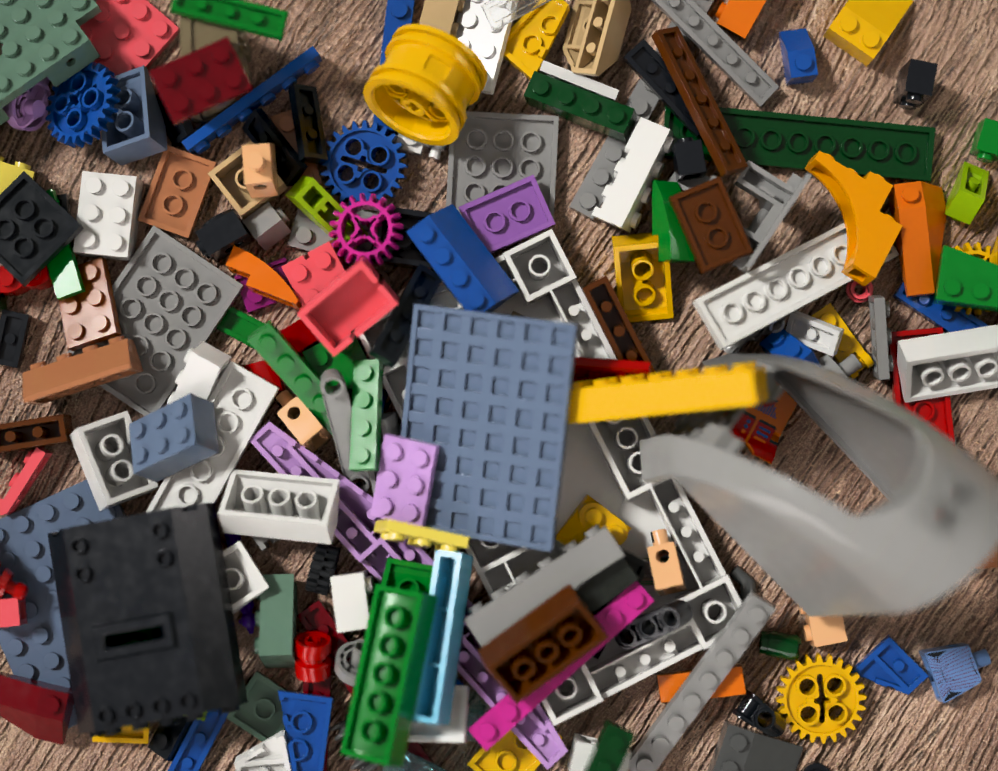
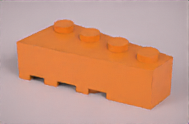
[715,0,766,40]

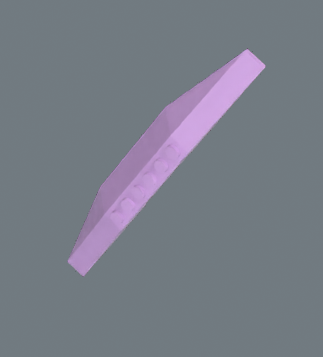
[249,421,568,770]

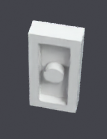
[786,310,844,357]

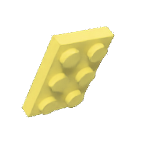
[373,519,469,552]

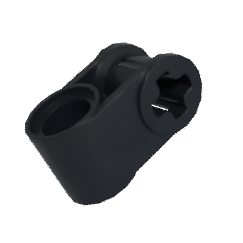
[731,689,786,737]

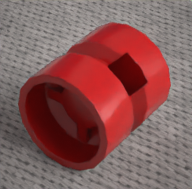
[295,631,331,683]

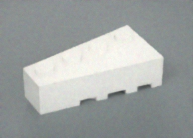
[591,117,675,233]

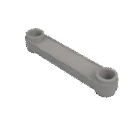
[320,369,370,492]

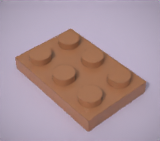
[138,145,218,240]

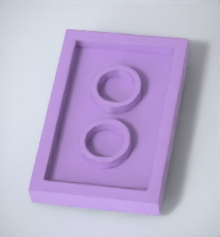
[370,433,440,527]

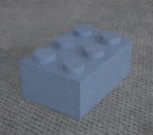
[129,393,219,482]

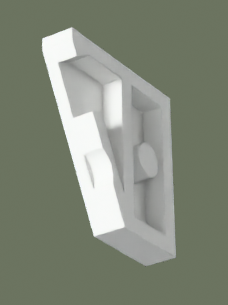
[234,730,292,771]

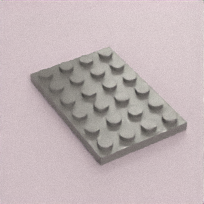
[67,225,244,416]

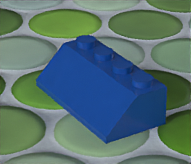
[406,204,519,313]

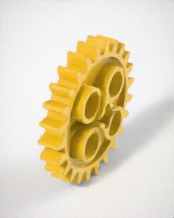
[775,653,867,744]

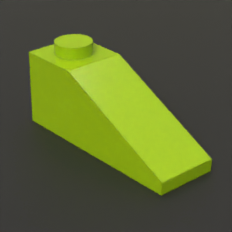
[285,175,369,250]

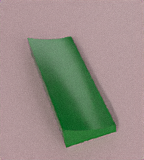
[340,584,438,767]

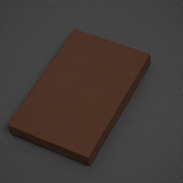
[668,176,754,275]

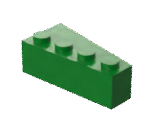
[934,245,998,312]

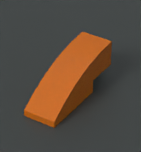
[225,245,302,310]
[657,664,746,703]

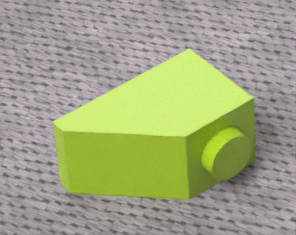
[945,161,989,225]

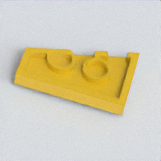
[503,0,570,80]

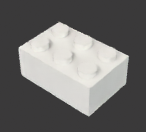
[73,171,143,261]
[69,410,159,511]

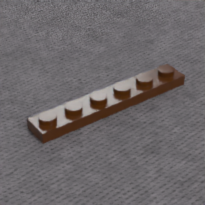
[651,26,748,177]

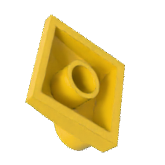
[555,494,631,545]

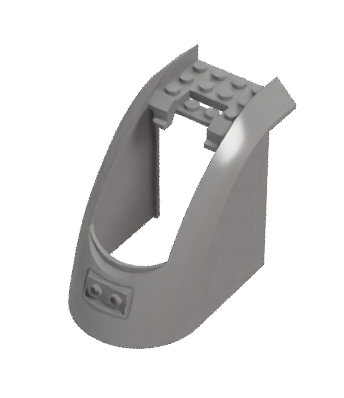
[639,353,998,617]

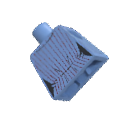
[919,643,991,703]

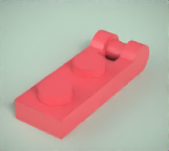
[0,447,53,515]

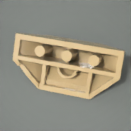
[562,0,632,76]

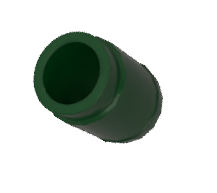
[759,631,801,660]

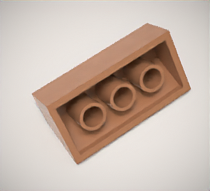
[22,336,143,405]

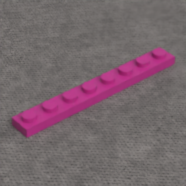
[468,581,654,751]

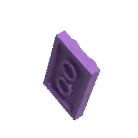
[458,174,555,253]

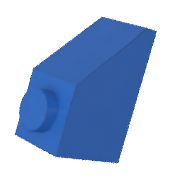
[779,28,818,85]

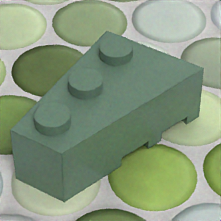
[254,574,298,668]

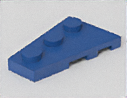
[278,690,334,771]

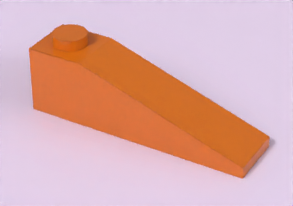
[888,181,946,298]

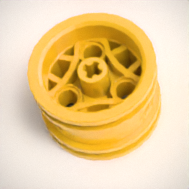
[363,24,488,146]

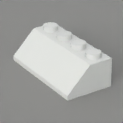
[897,324,998,403]
[218,469,340,545]

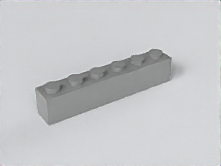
[464,524,624,647]

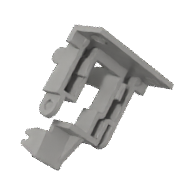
[669,160,812,274]

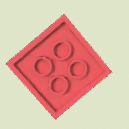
[80,0,180,76]

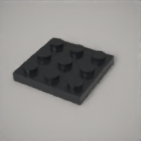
[0,171,84,287]

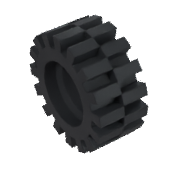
[305,543,341,596]

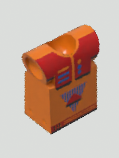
[724,381,797,464]

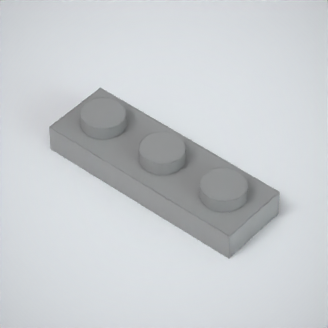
[868,295,893,380]

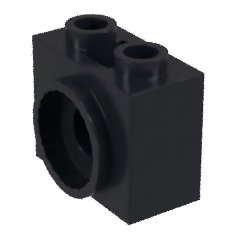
[195,209,255,263]

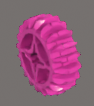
[329,193,404,266]

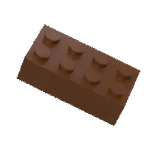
[478,583,609,704]

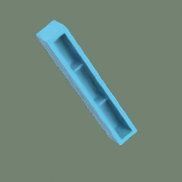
[412,550,474,725]

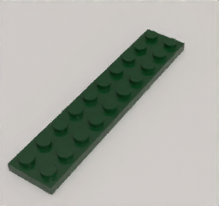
[663,105,935,183]

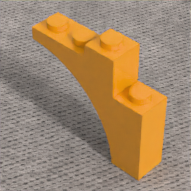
[805,150,902,286]

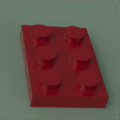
[149,37,252,125]

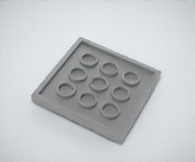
[446,111,559,219]

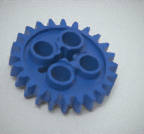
[45,61,121,148]
[321,120,409,206]

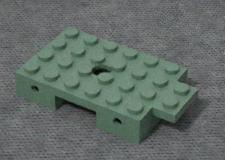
[0,0,102,125]

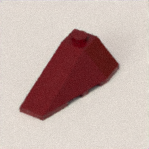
[0,672,74,745]

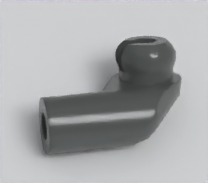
[729,565,757,603]

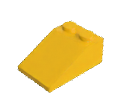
[823,0,914,66]
[612,232,674,322]

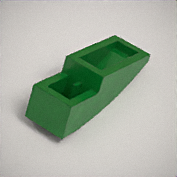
[652,180,694,263]

